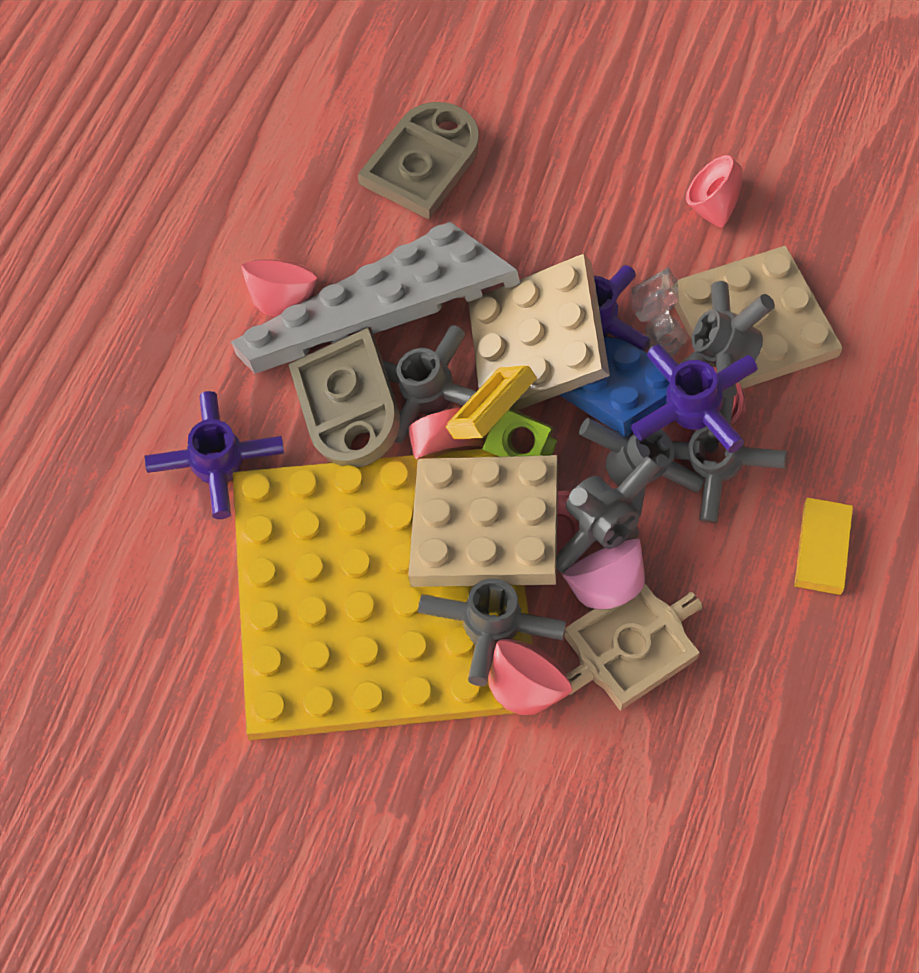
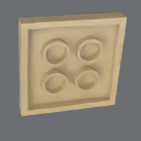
[667,245,843,389]
[468,254,610,411]
[408,455,558,587]

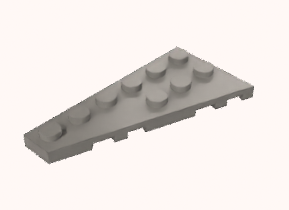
[231,221,521,374]

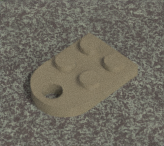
[358,102,479,220]
[288,328,400,468]

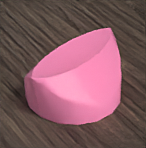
[563,539,646,609]

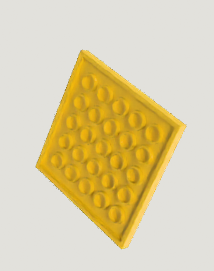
[233,449,533,741]

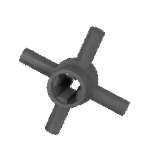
[680,281,775,398]
[382,325,477,444]
[672,396,788,523]
[579,418,704,517]
[556,456,661,574]
[418,579,566,686]

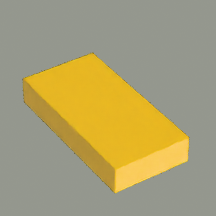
[446,365,537,439]
[794,497,853,595]

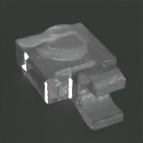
[632,267,679,339]

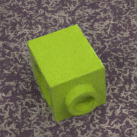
[482,409,558,457]

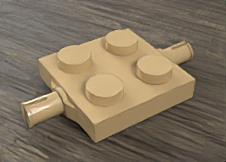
[564,583,702,711]

